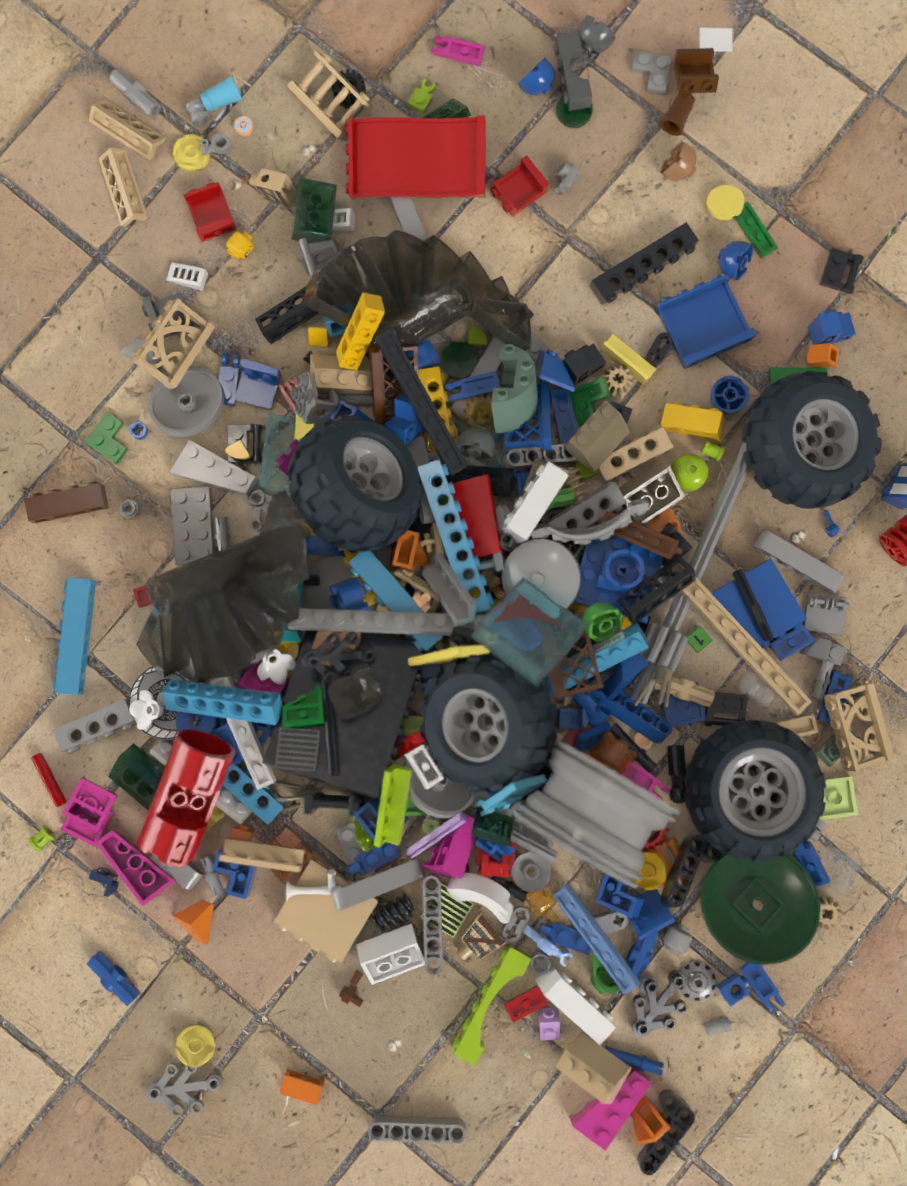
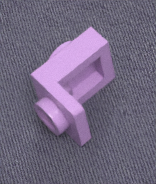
[538,1007,560,1041]

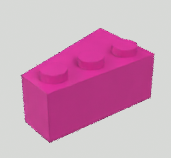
[422,813,480,879]

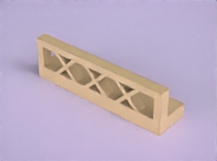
[89,98,166,160]
[99,147,148,227]
[219,838,305,873]

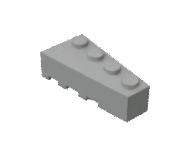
[170,440,259,497]

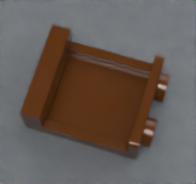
[674,48,719,94]

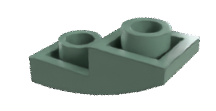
[815,729,856,767]

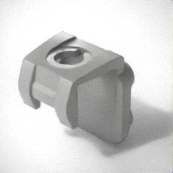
[291,372,338,424]

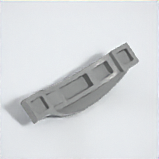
[531,498,650,545]

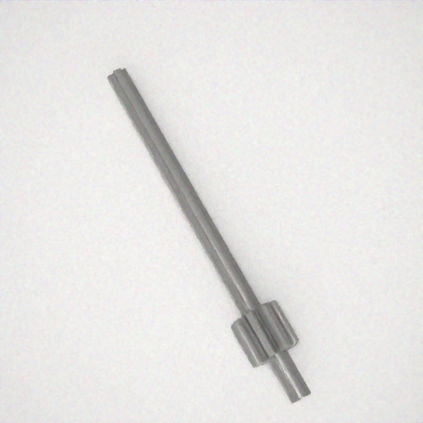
[630,441,751,705]

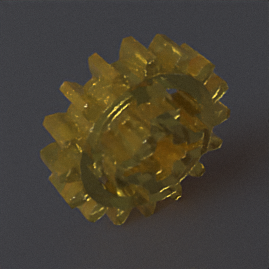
[462,394,495,435]

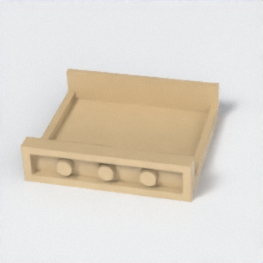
[274,857,379,963]

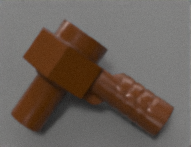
[339,970,364,1007]

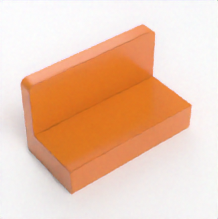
[280,1069,325,1105]

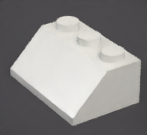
[356,924,425,985]

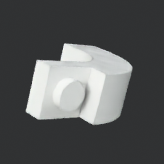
[446,873,514,924]

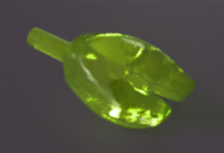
[354,817,373,852]

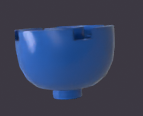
[518,57,555,96]
[718,241,753,280]
[710,375,750,415]

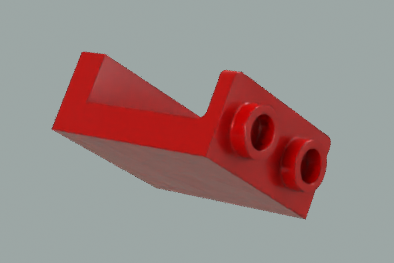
[490,155,549,217]
[184,182,237,242]

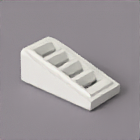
[315,208,356,231]
[166,263,208,291]

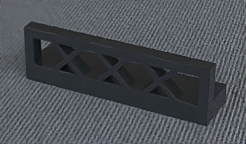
[255,278,334,344]
[617,555,696,625]

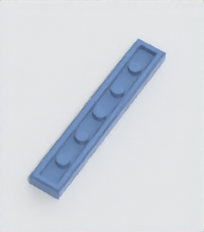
[552,884,641,995]

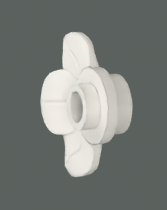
[257,648,296,685]
[129,690,163,729]

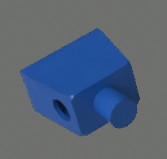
[405,340,442,369]

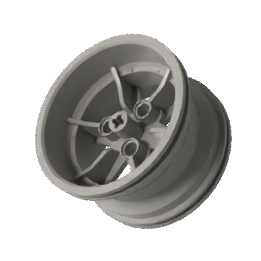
[512,739,680,888]

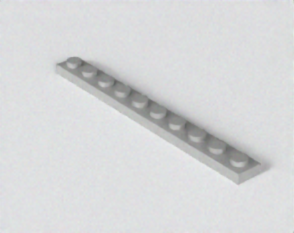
[288,608,490,635]

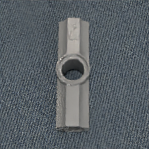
[109,68,161,118]

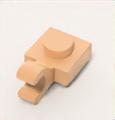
[412,592,431,613]

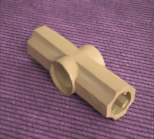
[654,677,715,707]

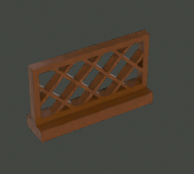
[369,344,418,424]
[601,510,684,559]
[536,611,603,702]

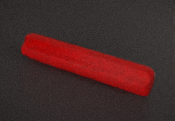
[31,753,66,807]

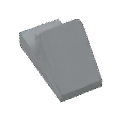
[802,637,846,666]

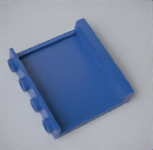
[656,274,757,369]
[711,559,807,658]

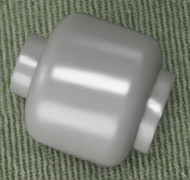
[663,924,693,955]

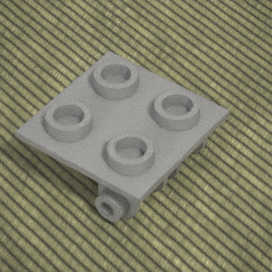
[804,592,849,635]

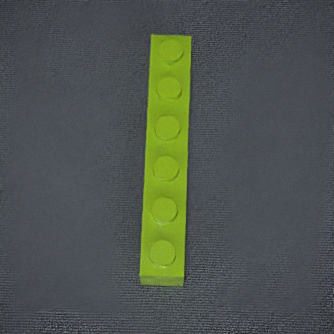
[452,944,532,1066]

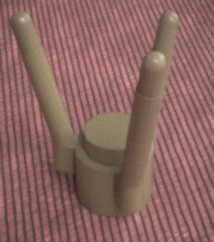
[634,666,673,707]
[273,781,310,813]

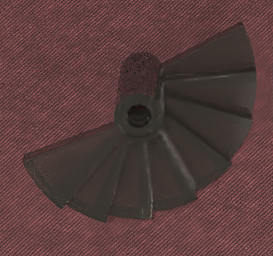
[303,230,531,362]
[136,490,312,683]

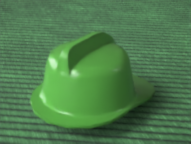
[590,954,620,994]

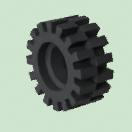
[332,69,366,108]

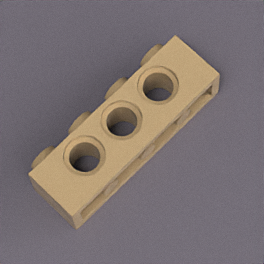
[597,427,674,484]

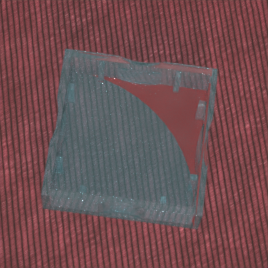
[472,577,588,687]

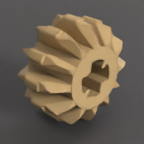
[601,364,633,397]
[818,895,843,930]

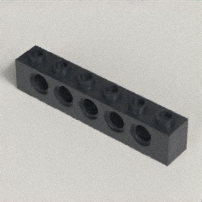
[590,222,699,305]

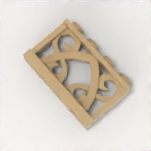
[132,298,215,390]
[824,683,895,771]

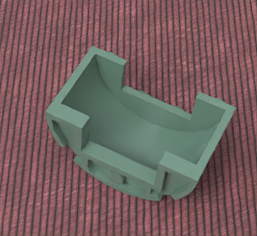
[491,343,538,433]

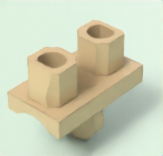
[420,523,447,557]

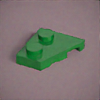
[282,685,324,728]

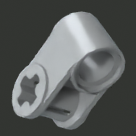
[592,910,628,935]

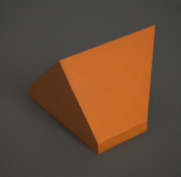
[392,530,429,570]
[172,900,214,944]
[632,1096,670,1146]

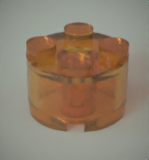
[590,731,637,776]

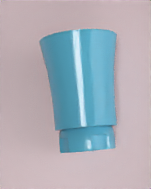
[200,75,243,112]

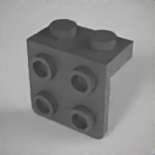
[141,293,194,338]

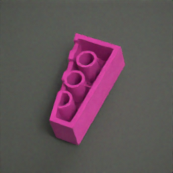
[96,830,176,907]
[570,1066,651,1151]

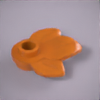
[645,507,681,537]

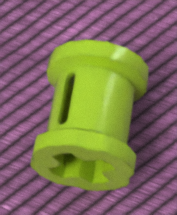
[700,439,725,462]
[28,825,56,852]

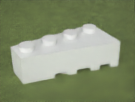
[499,462,568,545]
[535,963,616,1045]

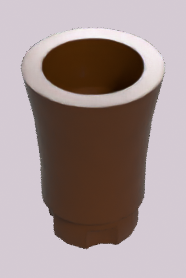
[659,94,695,136]

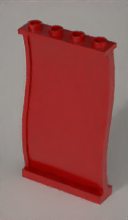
[345,115,486,200]

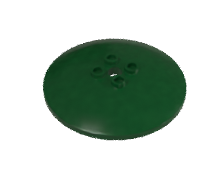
[700,853,820,965]

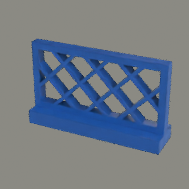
[504,380,552,451]

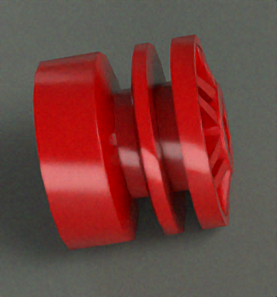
[879,515,907,566]

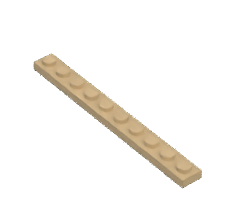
[666,563,812,715]

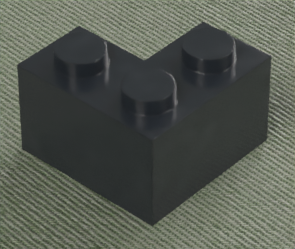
[563,343,606,386]

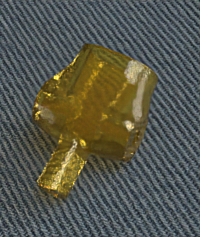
[526,889,559,923]

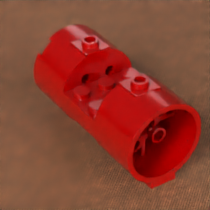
[137,729,235,868]

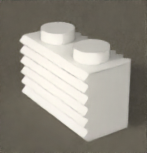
[405,745,443,789]

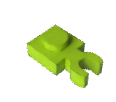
[408,78,436,114]

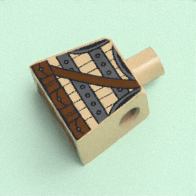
[249,168,297,208]
[457,911,506,960]

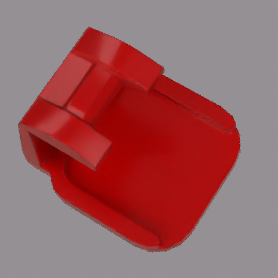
[475,831,515,877]

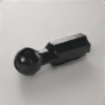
[667,745,686,804]

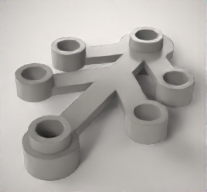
[145,1063,224,1117]

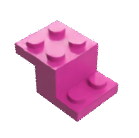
[61,777,118,847]

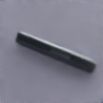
[733,569,774,641]

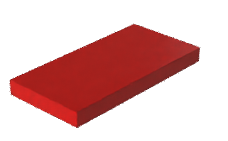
[452,475,503,560]

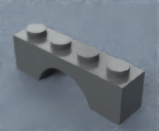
[553,32,592,111]

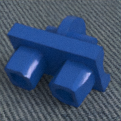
[475,829,515,861]

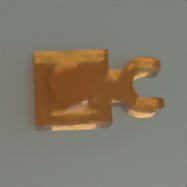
[482,570,507,601]

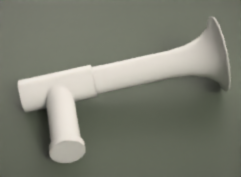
[286,869,342,901]

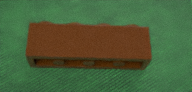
[24,481,109,524]

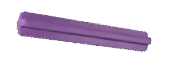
[406,812,467,859]

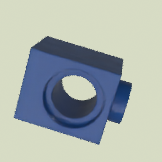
[716,973,750,1007]

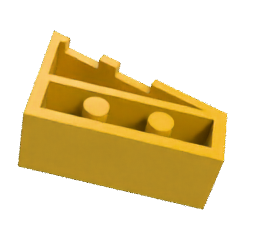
[661,402,726,444]

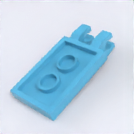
[476,774,547,816]

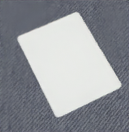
[699,27,733,52]

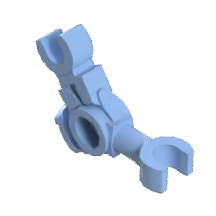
[523,925,573,966]

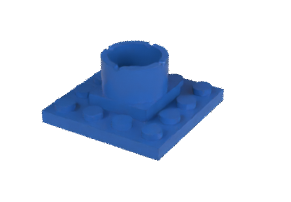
[573,535,664,623]

